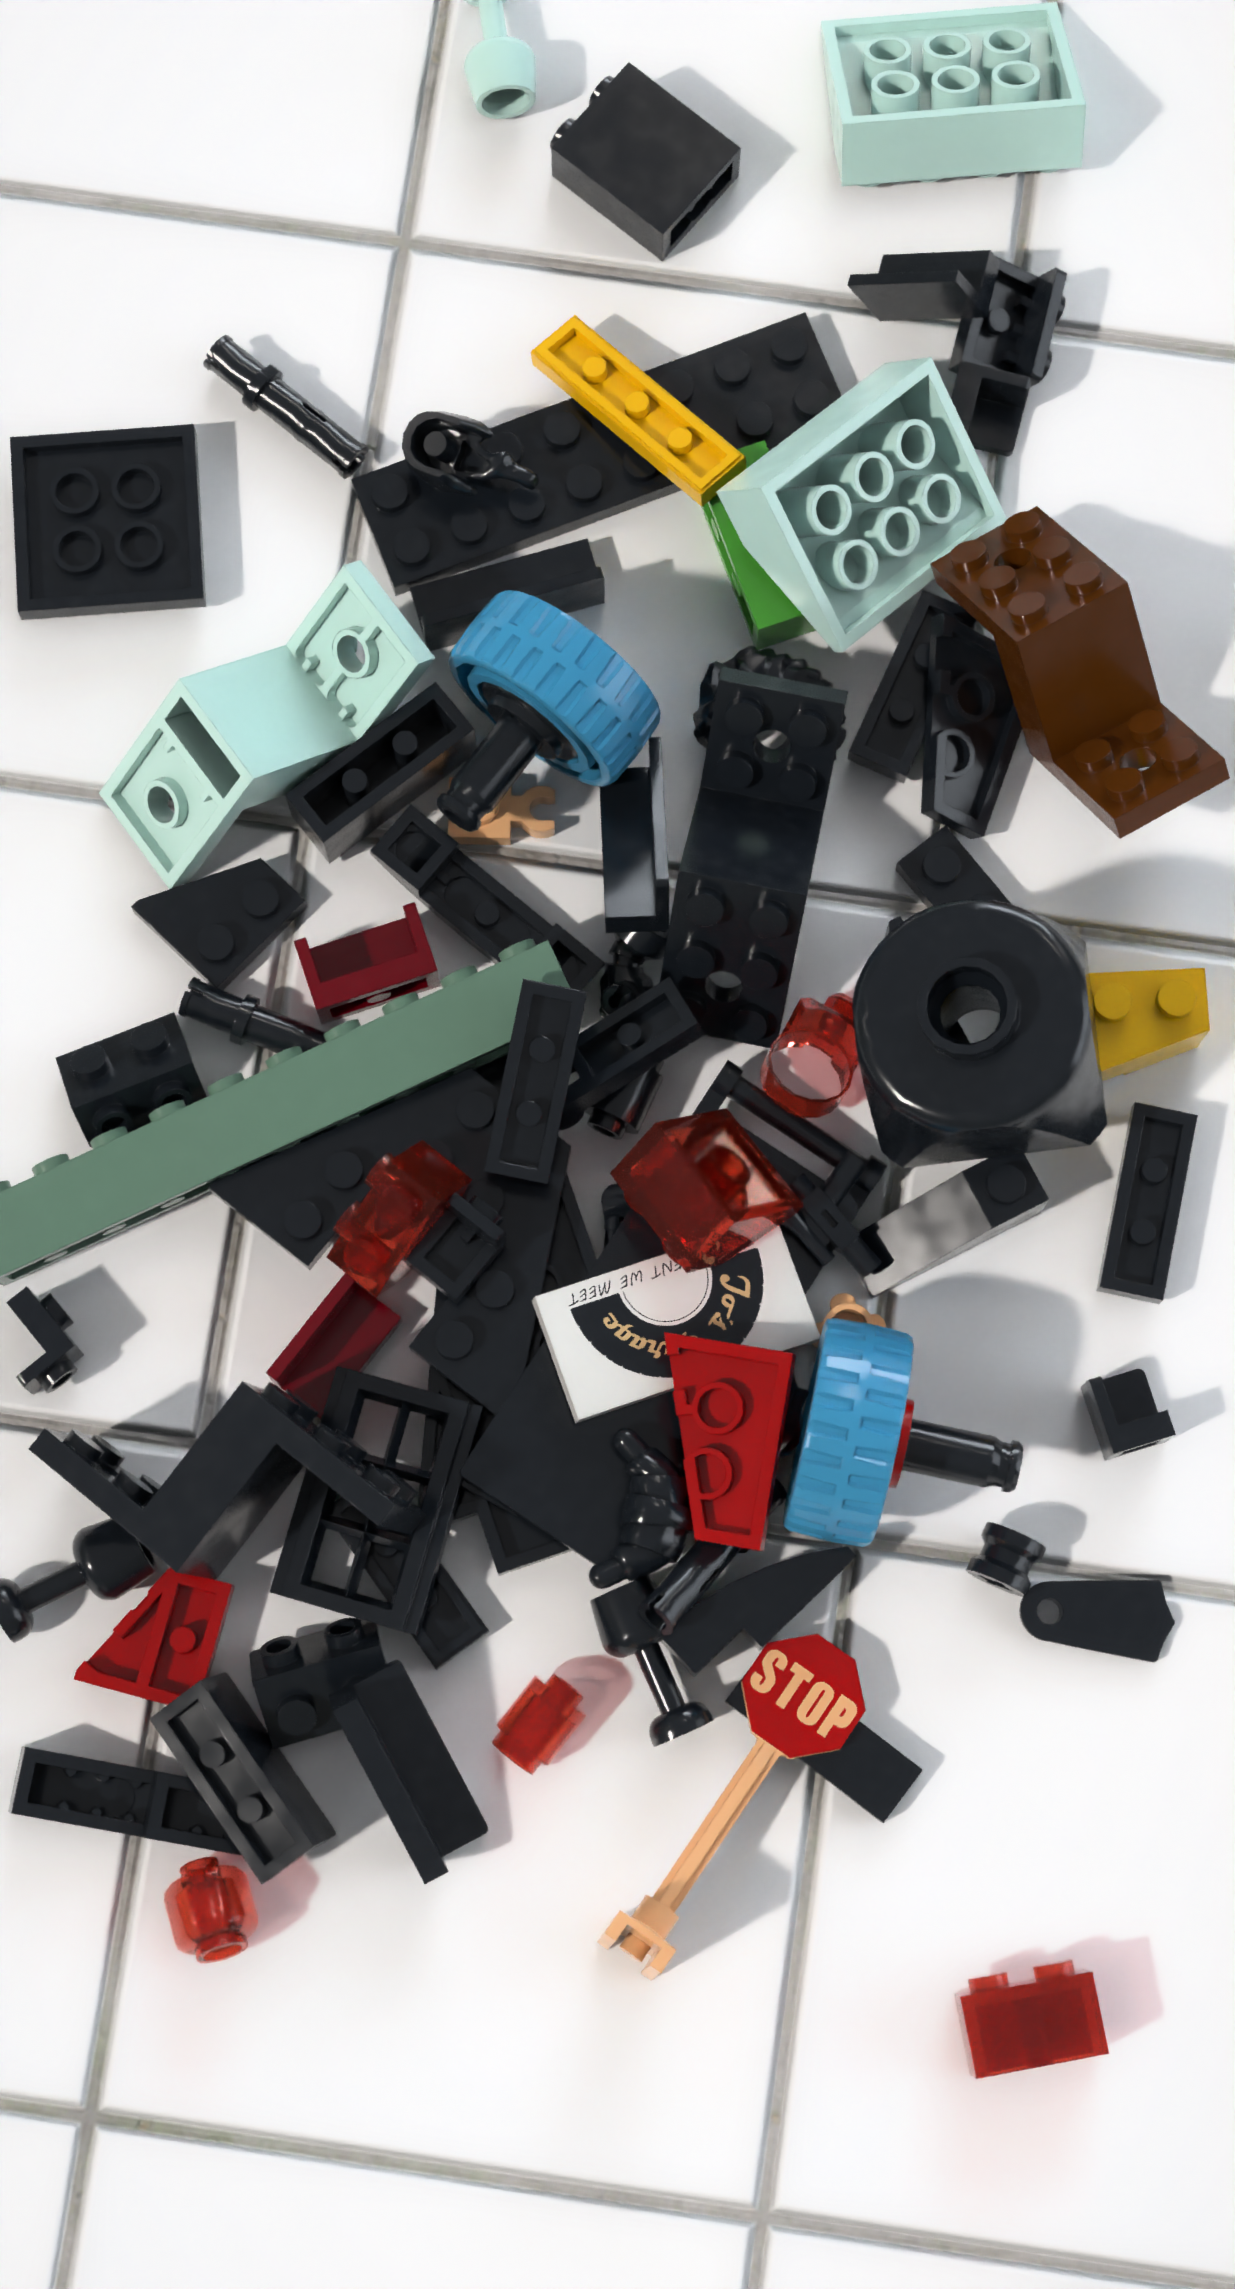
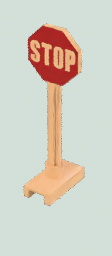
[597,1634,866,1981]

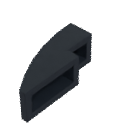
[660,1546,856,1677]

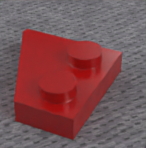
[74,1567,235,1705]

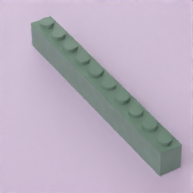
[0,939,584,1286]

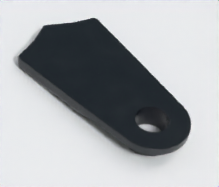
[1019,1580,1175,1663]

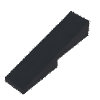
[8,1746,242,1856]

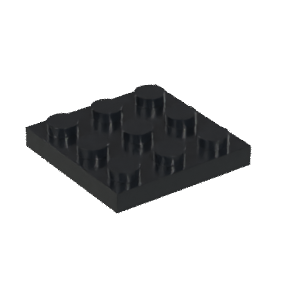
[10,424,206,620]

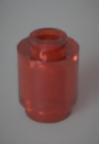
[491,1673,587,1775]

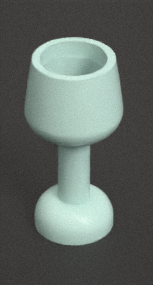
[464,0,536,119]

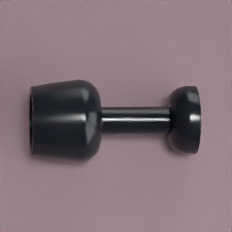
[0,1518,157,1643]
[590,1574,714,1747]

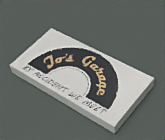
[532,1217,820,1424]

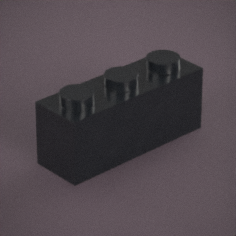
[285,682,477,864]

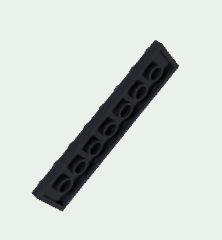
[351,312,842,596]

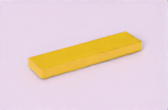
[531,315,746,507]

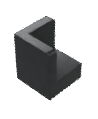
[951,360,1032,456]
[1080,1369,1176,1461]

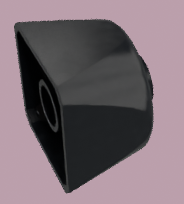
[852,899,1107,1168]

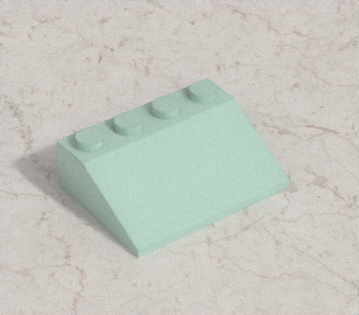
[821,2,1086,187]
[716,357,1007,652]

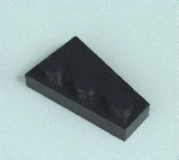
[921,613,1022,839]

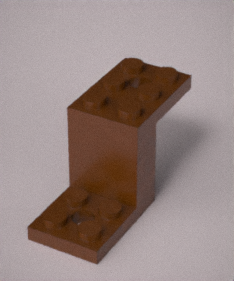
[930,506,1230,839]

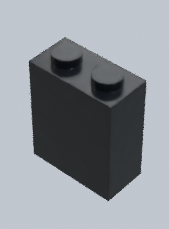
[550,62,741,261]

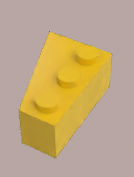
[1090,968,1210,1082]

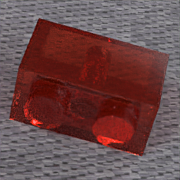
[954,1959,1109,2079]

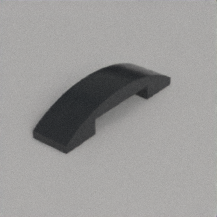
[370,804,605,991]

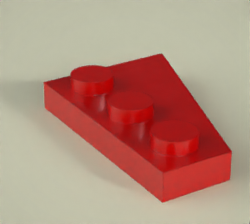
[664,1332,796,1551]

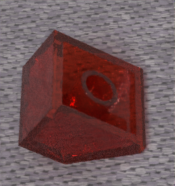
[610,1108,804,1273]

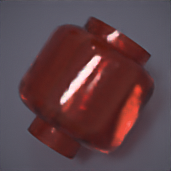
[164,1857,258,1963]

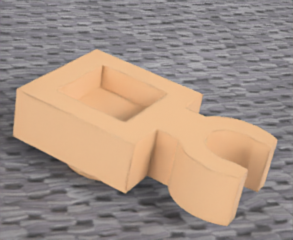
[448,777,556,845]

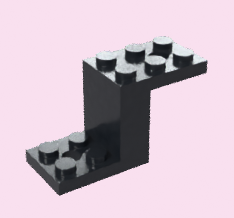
[660,667,848,1049]
[29,1381,427,1580]

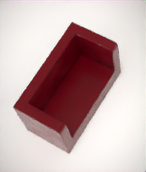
[294,902,441,1025]

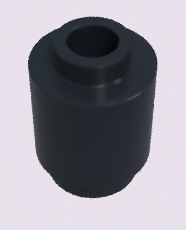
[585,1061,664,1140]

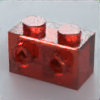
[326,1140,472,1298]

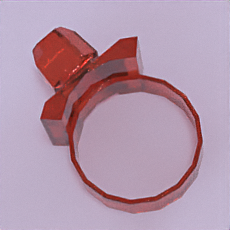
[760,993,859,1118]

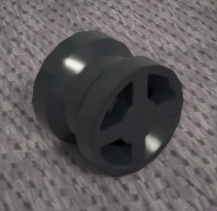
[966,1522,1046,1597]

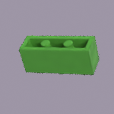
[701,440,816,650]

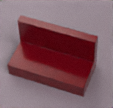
[266,1271,403,1420]

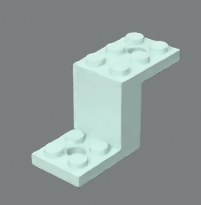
[99,560,435,889]

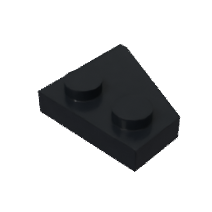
[131,858,308,990]

